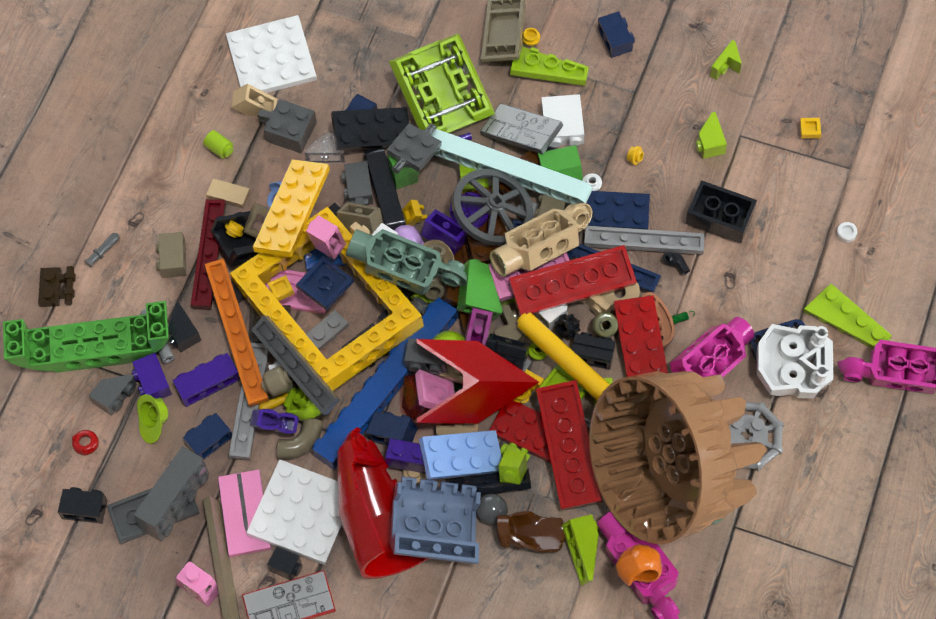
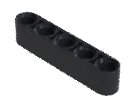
[364,147,406,230]

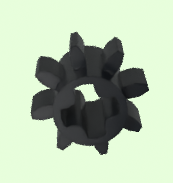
[555,314,581,339]

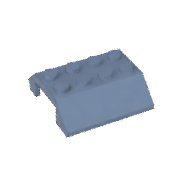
[390,476,481,564]

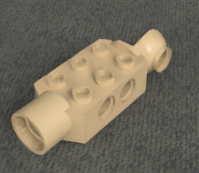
[490,203,593,277]

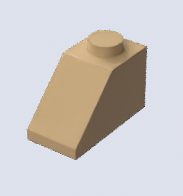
[231,83,277,116]

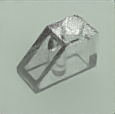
[305,132,345,163]

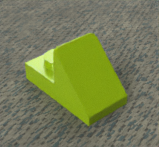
[710,40,742,80]

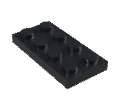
[331,107,409,151]

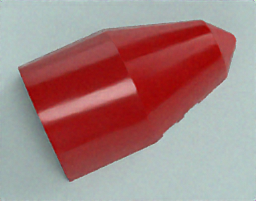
[337,427,430,579]

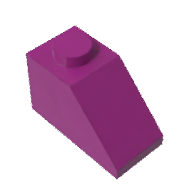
[465,308,493,346]

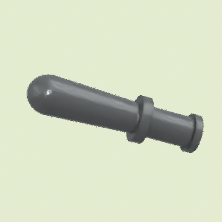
[84,233,120,268]

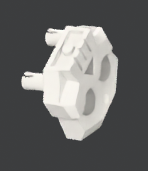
[757,324,833,399]

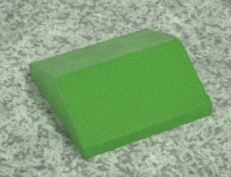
[538,145,583,181]

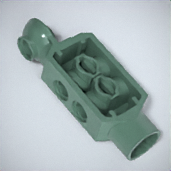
[346,229,467,295]

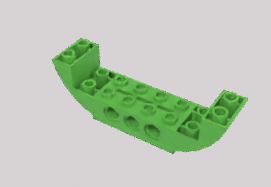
[3,301,169,373]

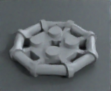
[729,402,784,471]

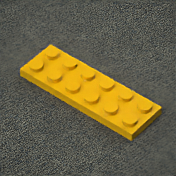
[253,159,330,257]

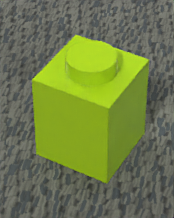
[499,450,527,484]

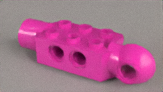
[670,317,754,378]
[837,340,936,394]
[597,511,680,619]

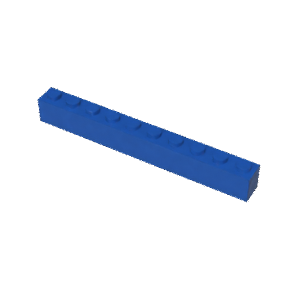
[313,297,458,470]

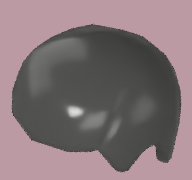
[476,493,508,526]

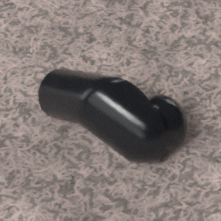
[663,252,690,275]

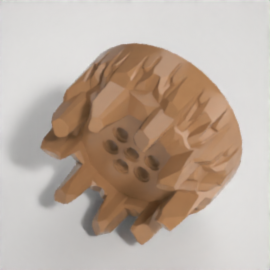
[589,371,767,544]

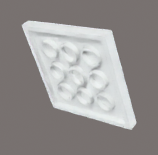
[226,15,317,93]
[247,459,342,565]

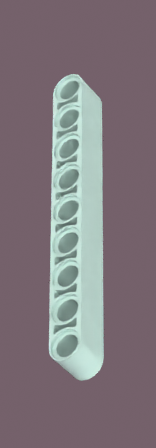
[431,129,593,204]

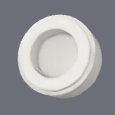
[837,222,857,243]

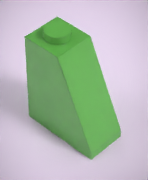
[457,259,503,320]

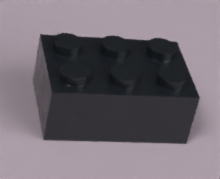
[685,180,757,243]

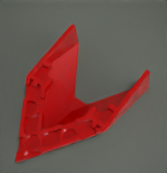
[416,339,540,424]

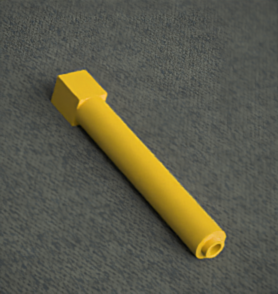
[517,313,610,401]

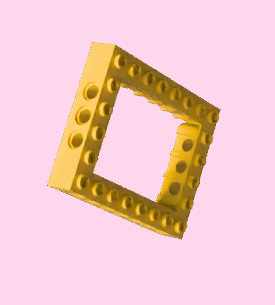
[230,207,424,391]

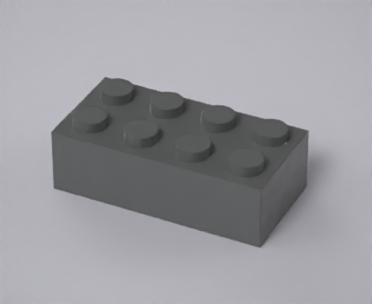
[134,446,209,541]

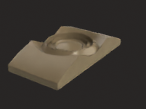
[481,0,526,62]

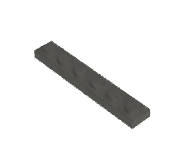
[251,315,340,415]

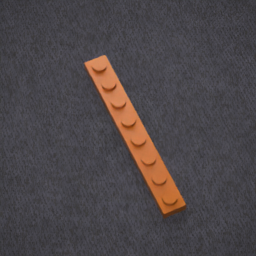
[205,258,269,407]

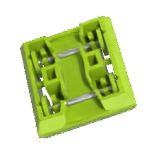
[389,33,495,133]

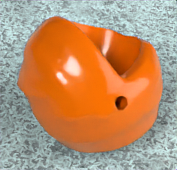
[616,544,662,586]

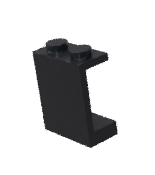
[210,211,258,267]

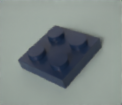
[296,257,354,310]

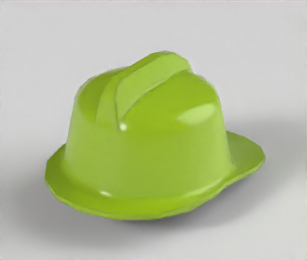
[137,394,168,444]

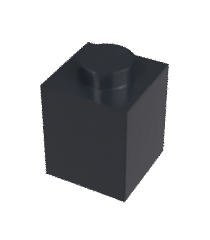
[267,546,303,580]

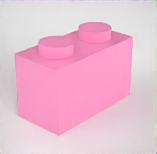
[306,215,346,259]

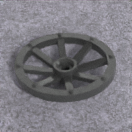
[452,169,533,246]

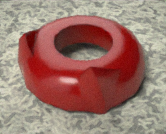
[72,430,99,456]

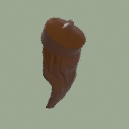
[496,511,565,552]

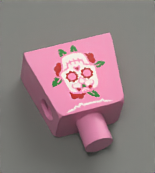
[176,561,219,607]

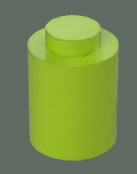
[203,130,234,159]

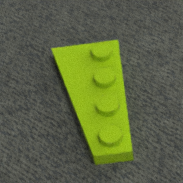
[510,47,589,86]
[803,284,892,349]

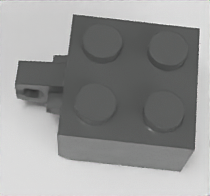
[257,99,317,154]

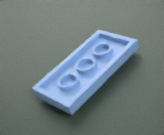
[419,430,502,480]

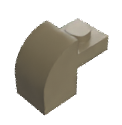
[494,304,525,342]

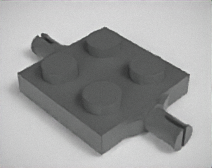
[387,123,442,174]

